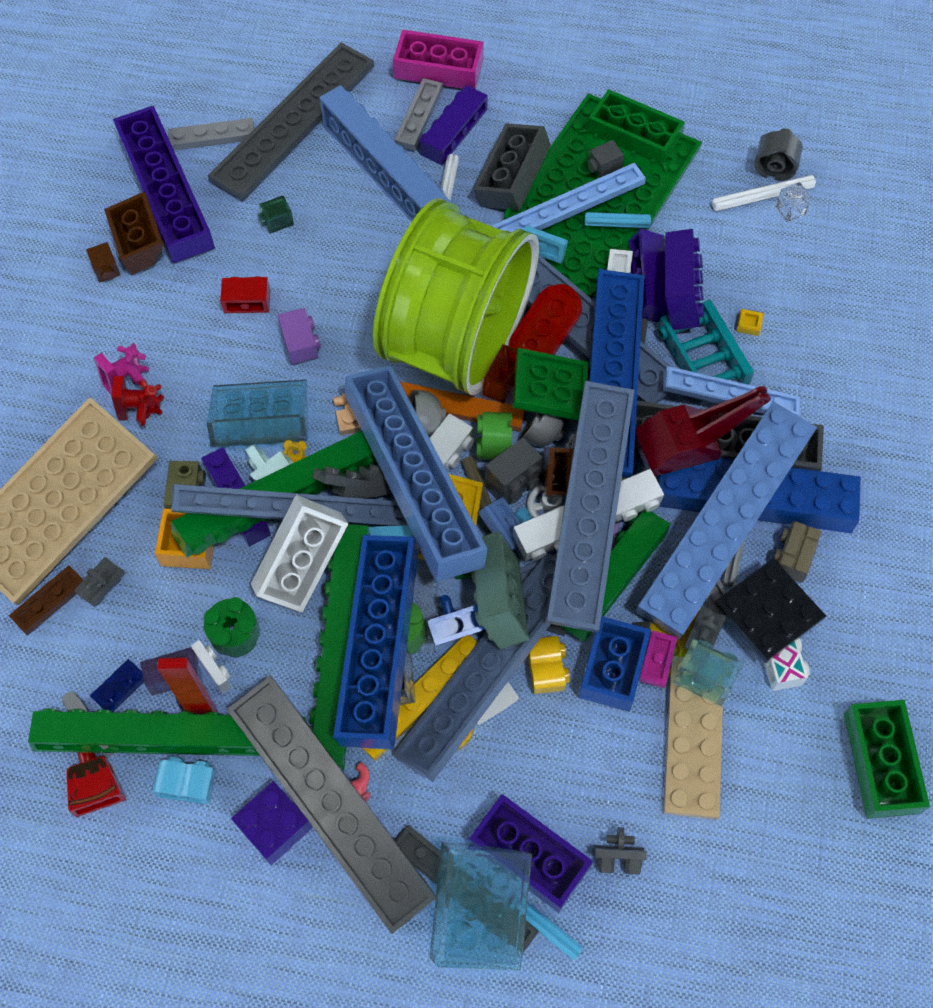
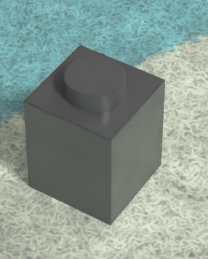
[588,140,624,178]

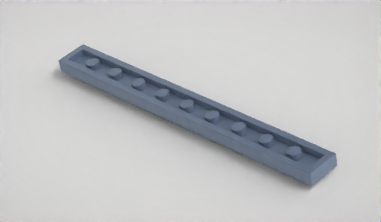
[171,484,408,526]

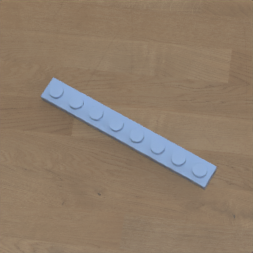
[492,163,646,232]

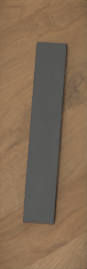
[395,825,539,956]

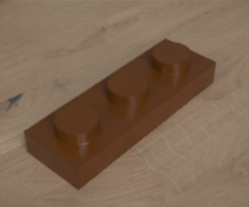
[8,565,83,636]

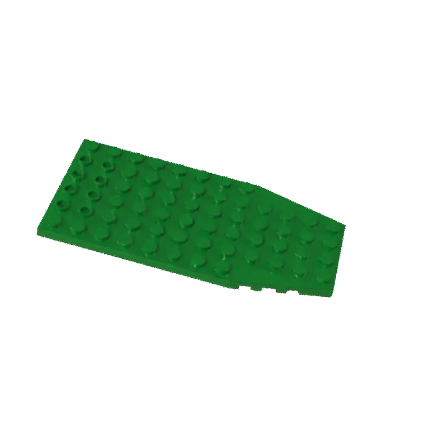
[504,89,702,310]

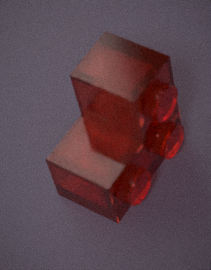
[482,344,518,403]

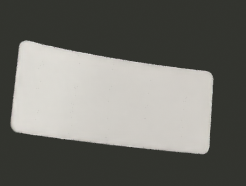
[477,682,519,725]

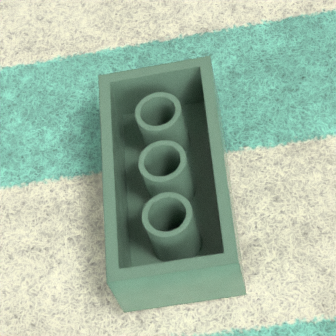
[472,531,529,650]

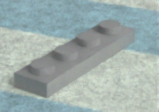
[394,78,443,151]
[168,118,254,150]

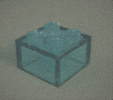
[673,639,743,707]

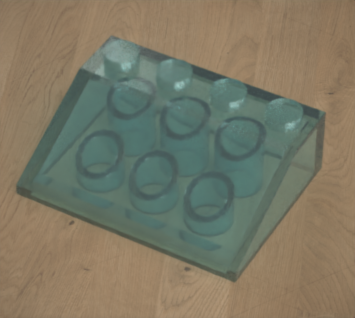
[207,379,308,448]
[429,842,532,970]

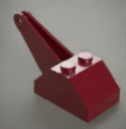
[635,386,771,476]

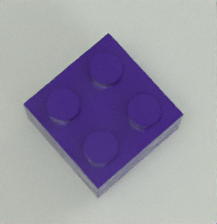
[231,781,313,865]

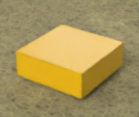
[736,309,764,336]

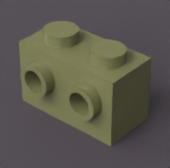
[164,461,206,509]

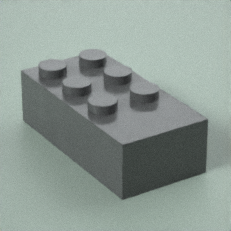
[473,123,551,211]

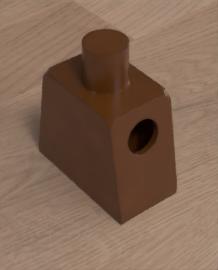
[541,447,574,495]

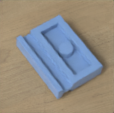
[478,497,521,550]

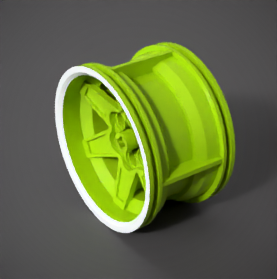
[373,198,539,395]

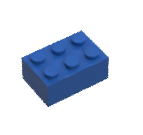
[579,616,651,712]

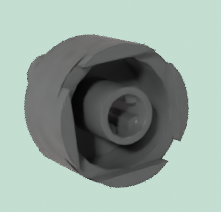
[754,128,803,181]

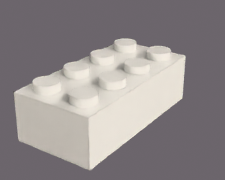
[251,495,348,612]

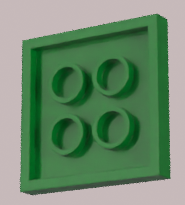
[512,348,588,420]

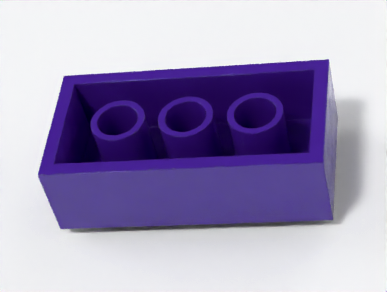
[665,229,704,330]
[469,794,593,913]

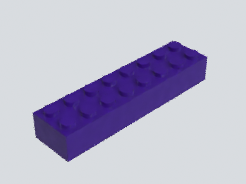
[113,105,215,263]

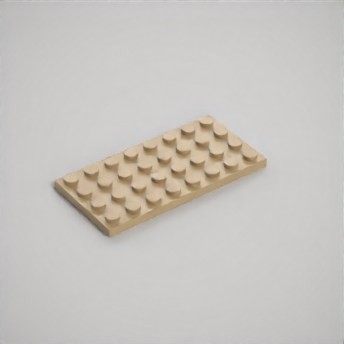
[0,397,158,605]

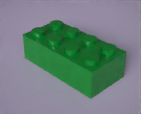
[844,700,930,819]

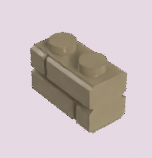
[774,521,822,583]

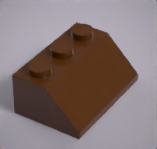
[104,191,164,275]

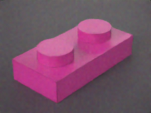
[639,630,678,688]

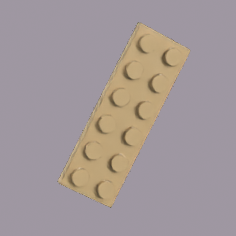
[663,656,724,820]

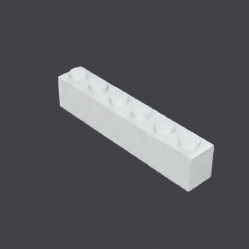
[513,469,664,561]

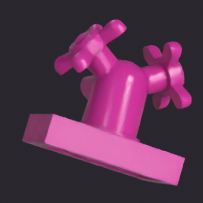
[93,343,149,395]

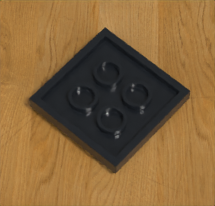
[714,558,826,663]

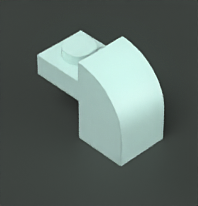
[245,445,294,480]

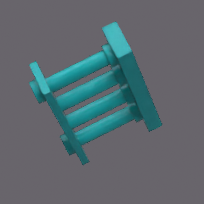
[657,299,754,403]

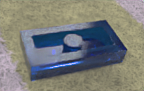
[90,659,148,712]

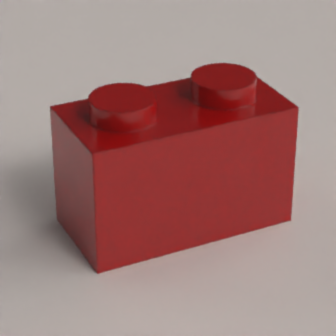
[220,276,271,314]

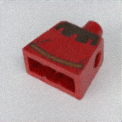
[66,752,127,818]

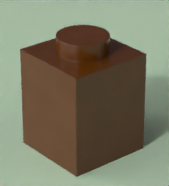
[86,242,121,283]

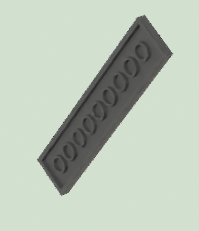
[208,43,374,201]
[227,675,437,934]

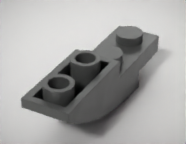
[312,464,392,498]

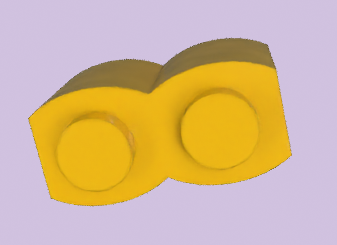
[528,636,570,694]

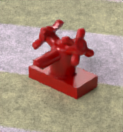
[111,376,164,426]

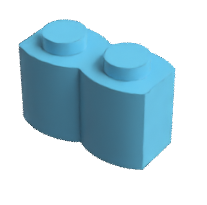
[152,757,216,804]

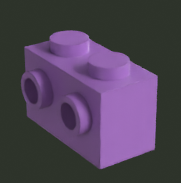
[278,308,321,365]

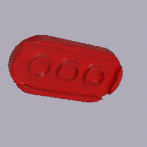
[509,284,582,363]

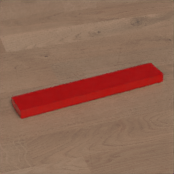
[157,658,218,715]

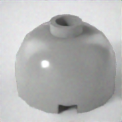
[408,390,446,437]
[521,412,566,447]

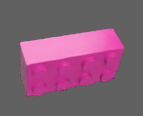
[393,29,484,89]

